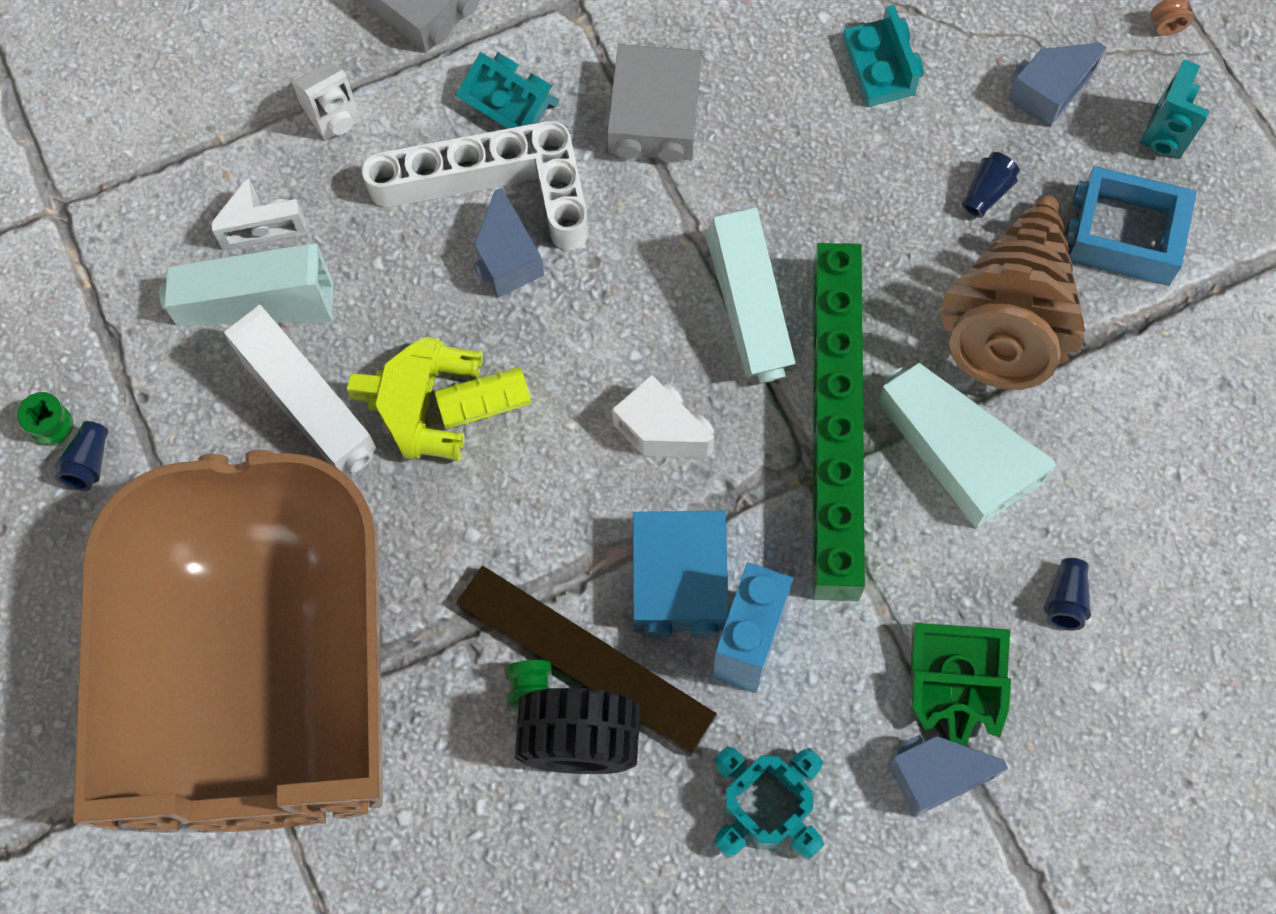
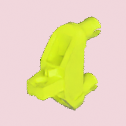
[347,337,483,462]

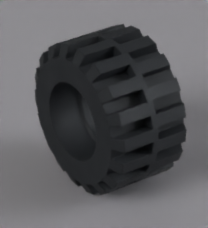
[515,688,640,774]

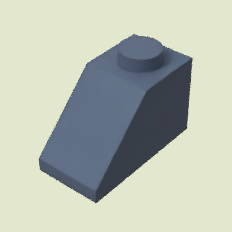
[1009,43,1107,127]
[473,188,544,298]
[888,735,1008,817]

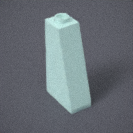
[705,207,796,384]
[159,244,334,325]
[878,363,1057,528]

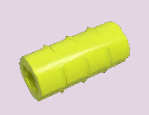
[434,366,531,430]

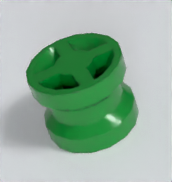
[17,392,73,446]
[504,660,552,708]

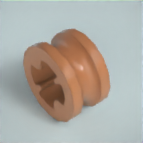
[1151,0,1194,36]

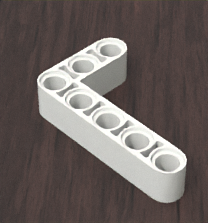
[362,121,588,250]

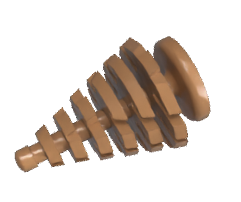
[940,195,1086,390]

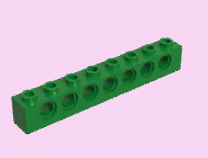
[813,243,865,601]

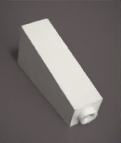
[224,304,377,475]

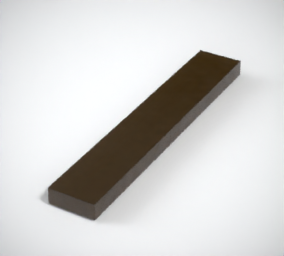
[456,565,717,756]

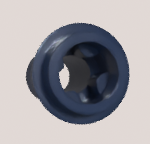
[961,152,1020,218]
[55,421,109,491]
[1044,558,1091,631]

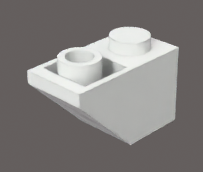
[292,62,361,141]
[612,375,715,458]

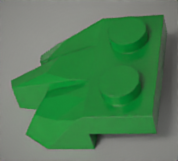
[910,622,1011,746]

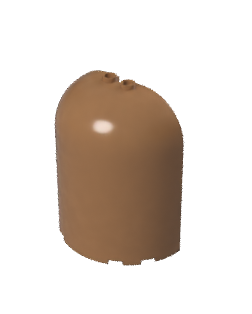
[73,450,383,833]

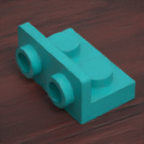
[842,5,924,107]
[455,52,560,129]
[1140,59,1209,159]

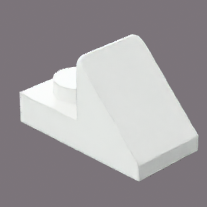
[211,179,307,250]

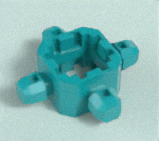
[713,746,824,860]

